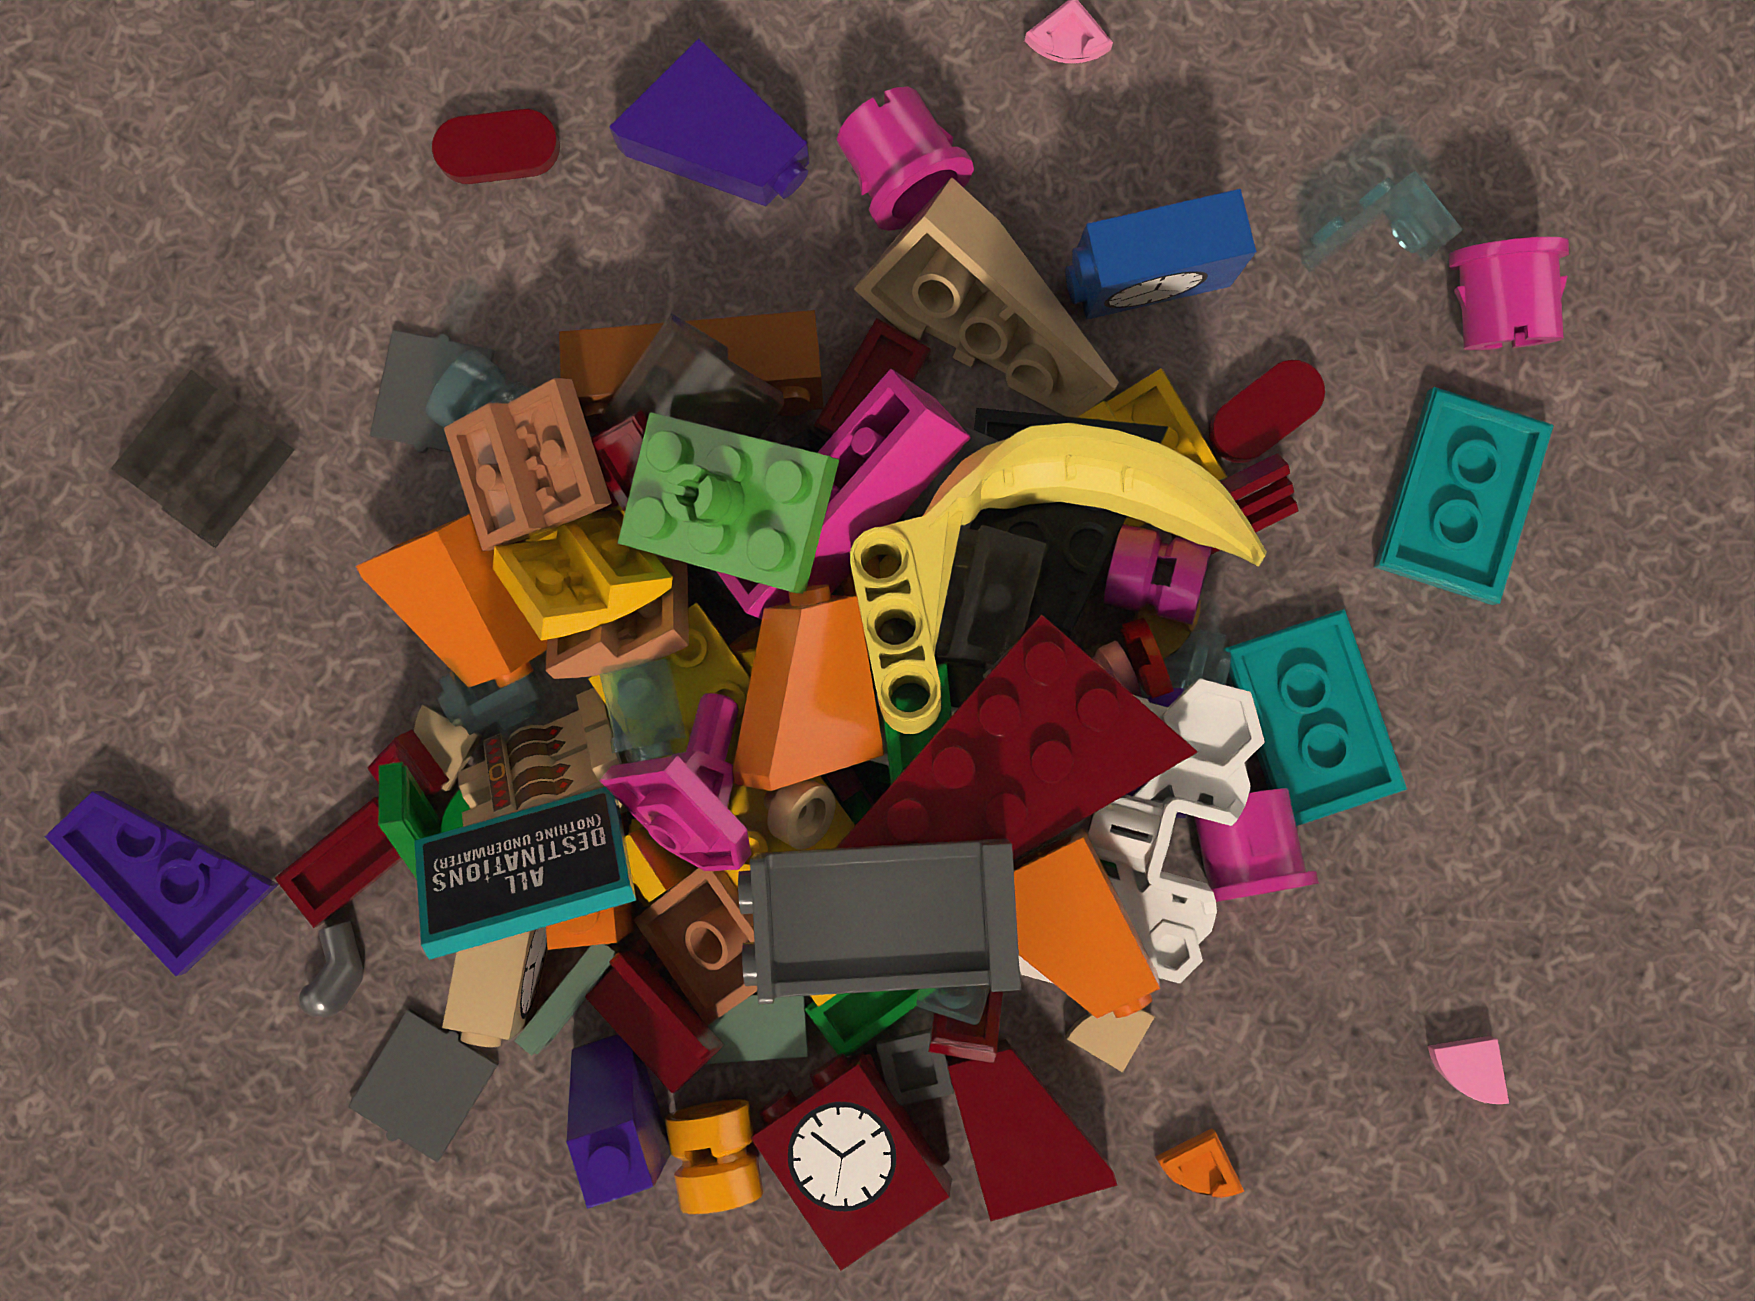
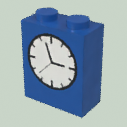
[1065,189,1257,320]

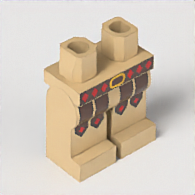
[457,687,632,827]

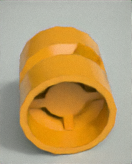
[665,1099,764,1214]

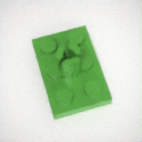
[618,412,839,594]

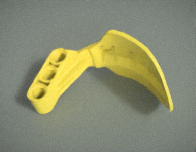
[850,423,1267,734]

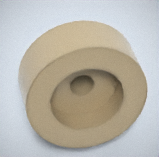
[764,779,836,850]

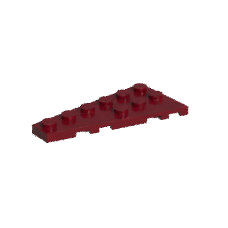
[836,615,1198,860]

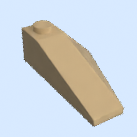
[854,177,1119,417]

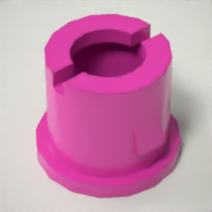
[837,86,974,231]
[1449,237,1569,350]
[1194,788,1319,902]

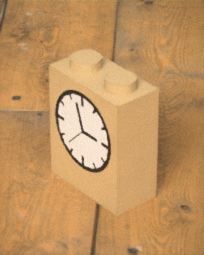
[442,927,548,1047]

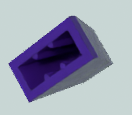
[609,38,809,207]
[566,1034,671,1209]

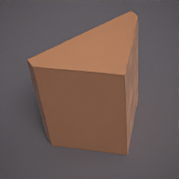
[633,868,757,1026]

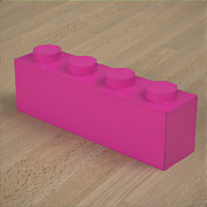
[716,369,971,619]

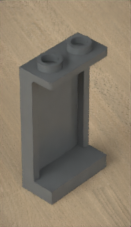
[738,838,1021,1005]

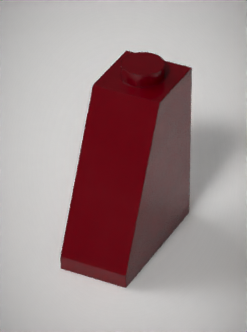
[946,1039,1118,1222]

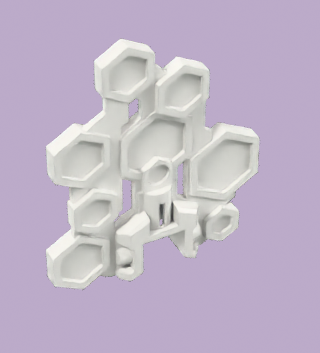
[871,640,1265,984]

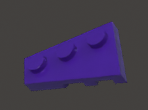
[44,791,279,977]

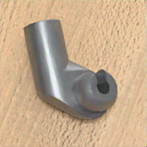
[299,921,363,1018]

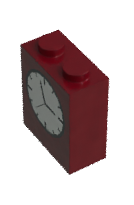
[751,1051,952,1271]

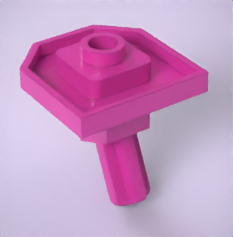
[599,693,751,871]

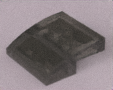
[601,313,784,439]
[111,370,296,548]
[878,512,1046,670]

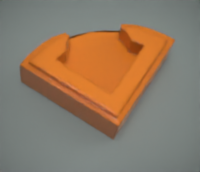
[1155,1128,1244,1198]

